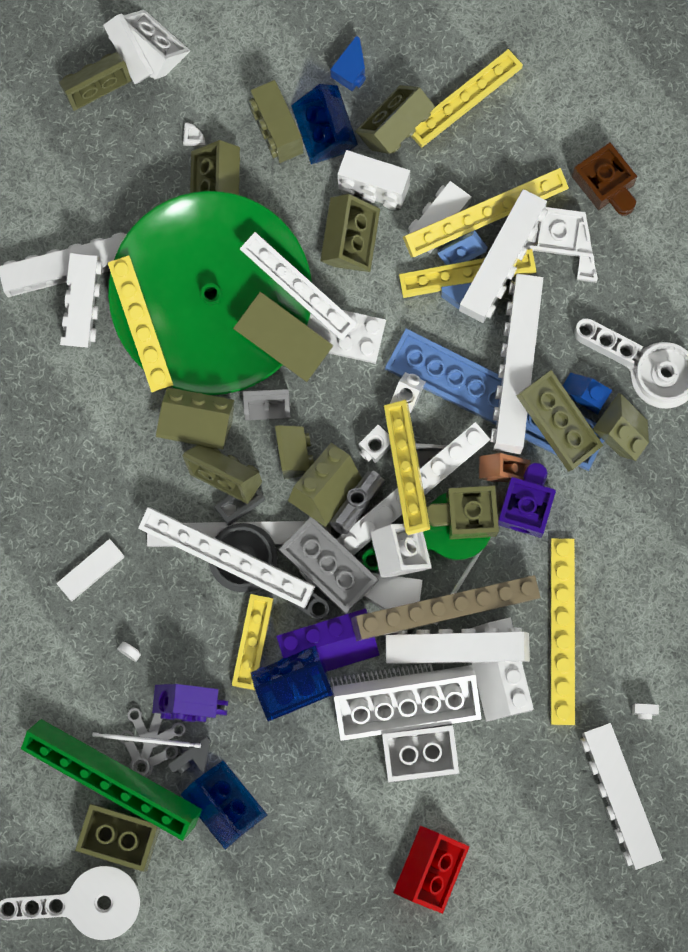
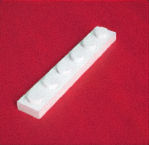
[240,232,357,341]

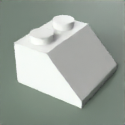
[370,524,432,577]

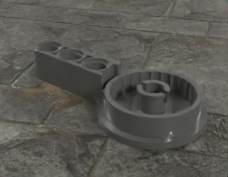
[209,523,330,619]

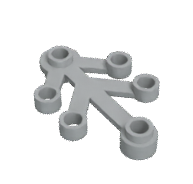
[120,708,186,778]

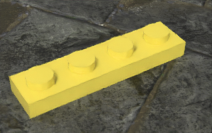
[232,594,274,690]

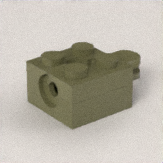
[427,486,499,539]

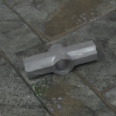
[330,471,385,534]

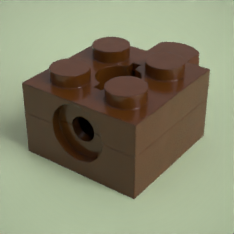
[572,142,637,216]

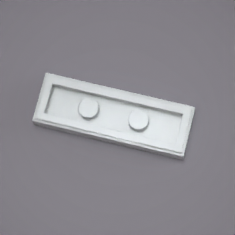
[103,14,153,84]
[56,539,125,601]

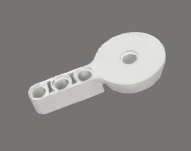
[574,318,688,409]
[0,866,140,940]

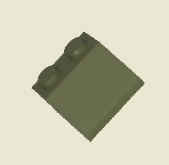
[592,393,649,461]
[275,425,314,479]

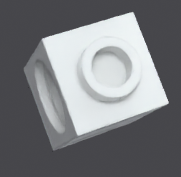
[390,372,426,413]
[359,425,391,463]

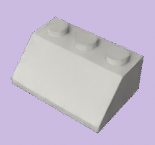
[108,10,190,79]

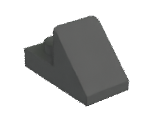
[168,737,211,775]

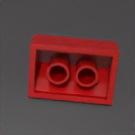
[393,825,470,914]

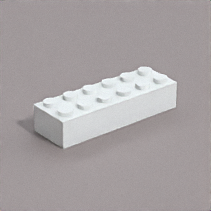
[333,665,481,741]

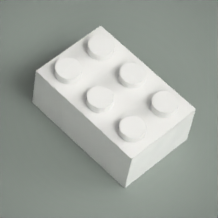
[337,150,410,210]
[382,725,459,783]

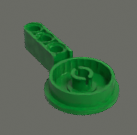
[361,493,491,573]

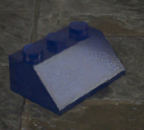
[291,84,358,164]
[251,646,334,722]
[181,760,267,850]

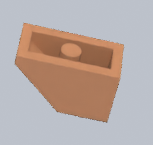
[479,453,530,482]

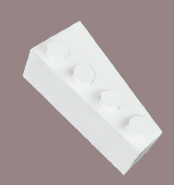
[60,253,102,348]

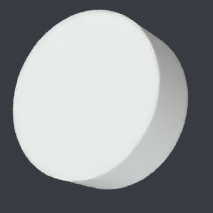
[117,642,141,662]

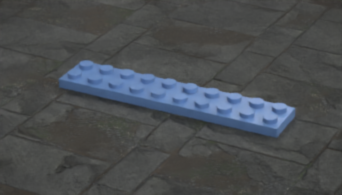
[385,329,604,471]

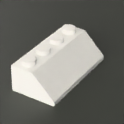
[470,617,534,722]

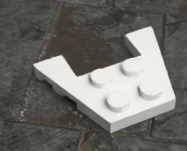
[525,207,598,283]

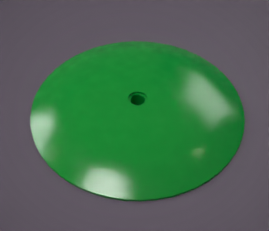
[108,191,312,395]

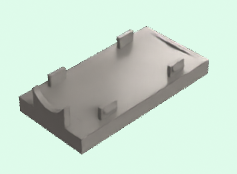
[279,517,379,614]

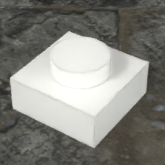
[632,703,659,720]

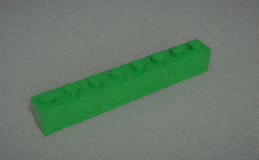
[21,719,202,841]

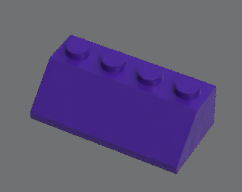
[276,608,380,683]

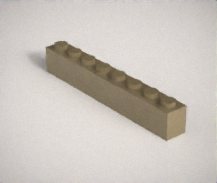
[351,575,541,641]

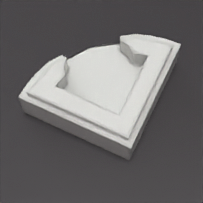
[183,123,206,146]

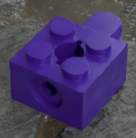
[498,463,556,538]
[152,684,229,722]

